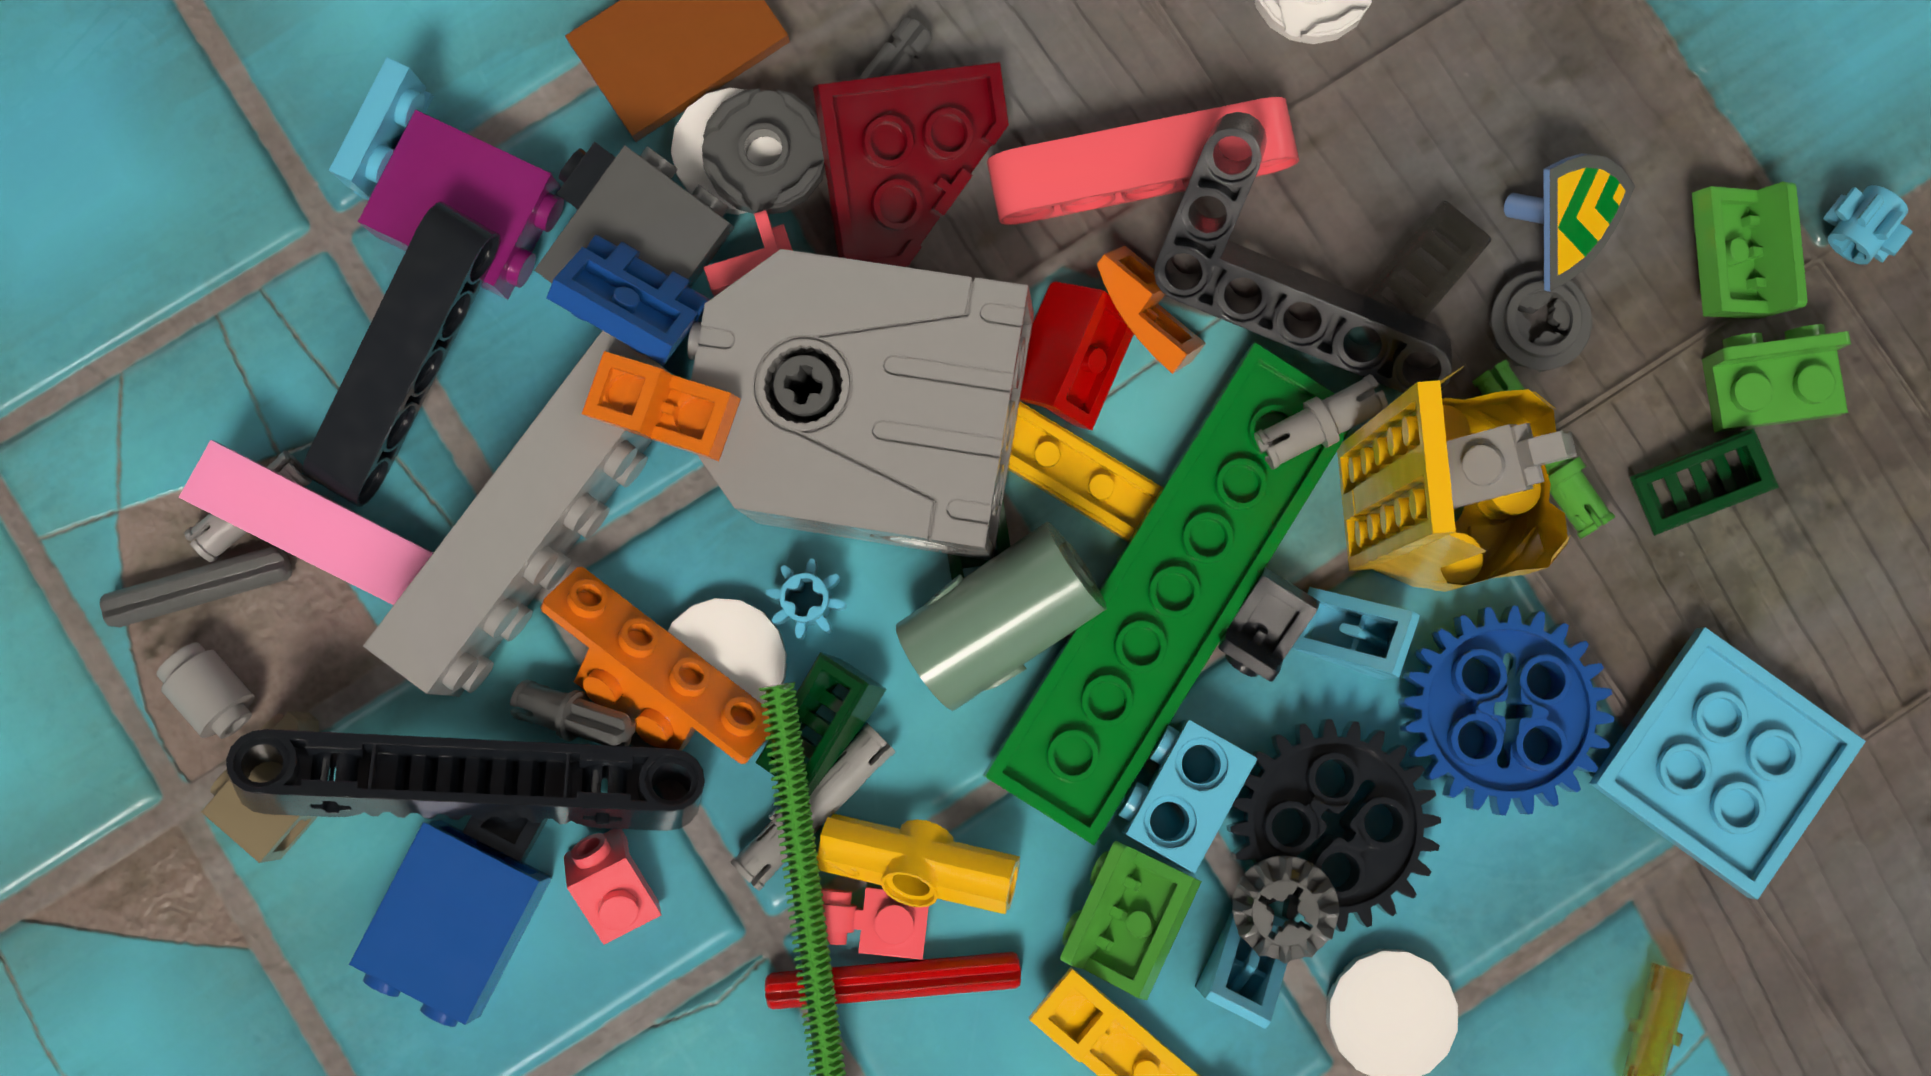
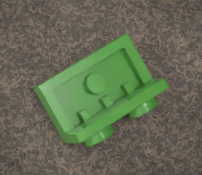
[1692,182,1808,319]
[1060,841,1202,1000]

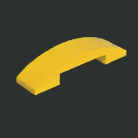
[1028,967,1200,1076]

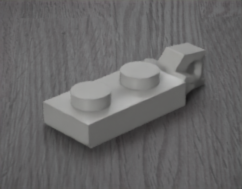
[1446,423,1577,509]

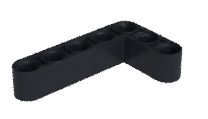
[1154,112,1452,393]

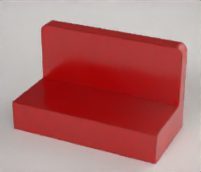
[1020,281,1134,431]

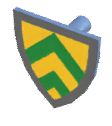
[1504,153,1635,292]

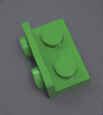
[1702,324,1851,433]

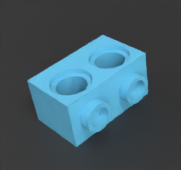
[1118,720,1258,873]

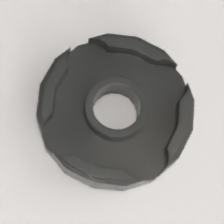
[702,88,825,215]

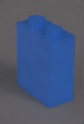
[349,819,552,1027]

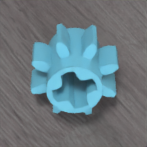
[1823,185,1913,265]
[766,559,847,640]

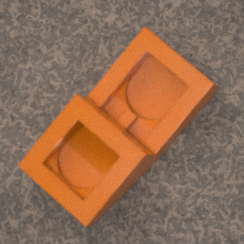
[1097,246,1206,374]
[581,351,741,462]

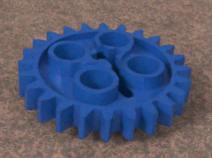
[1398,606,1614,816]

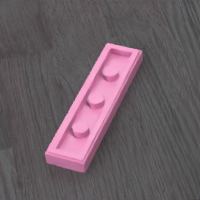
[179,440,434,605]

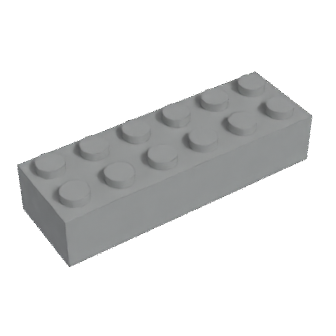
[363,330,671,697]

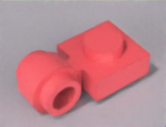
[821,886,929,960]

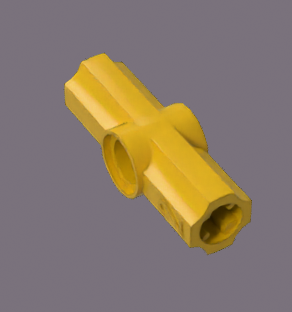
[816,813,1020,915]

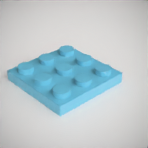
[1589,627,1866,900]

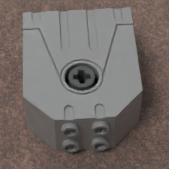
[688,249,1034,560]

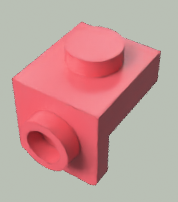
[704,210,793,297]
[564,829,662,945]

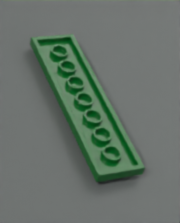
[983,343,1350,845]

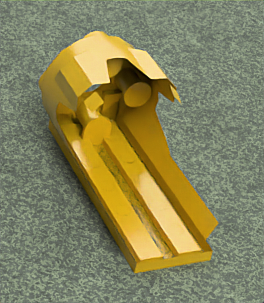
[1337,366,1570,592]

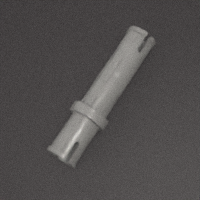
[730,723,896,891]

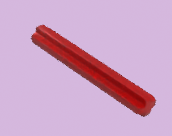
[765,952,1021,1010]

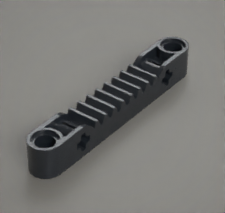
[226,729,705,831]

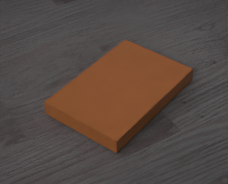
[565,0,790,142]

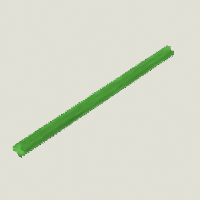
[759,682,846,1076]

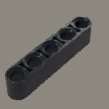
[302,201,501,507]

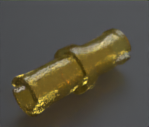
[1622,963,1694,1076]

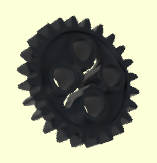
[1227,719,1441,932]

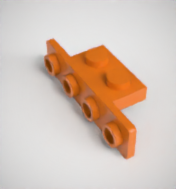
[541,567,771,764]

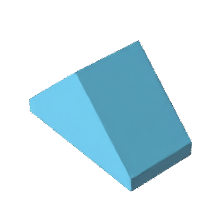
[1292,587,1420,680]
[1195,911,1287,1029]

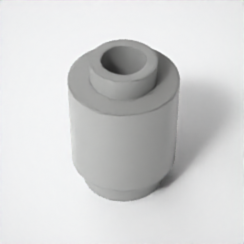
[156,642,255,739]

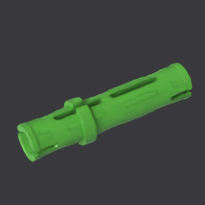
[1472,359,1615,539]

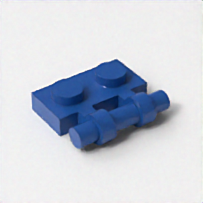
[546,234,710,365]

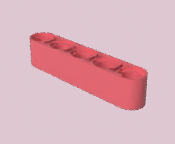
[987,97,1299,225]

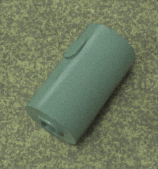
[896,522,1107,711]

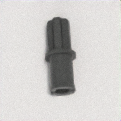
[510,679,636,746]

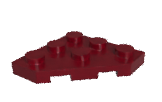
[813,62,1009,267]

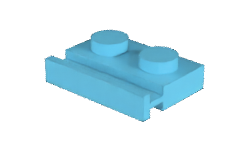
[329,57,434,200]

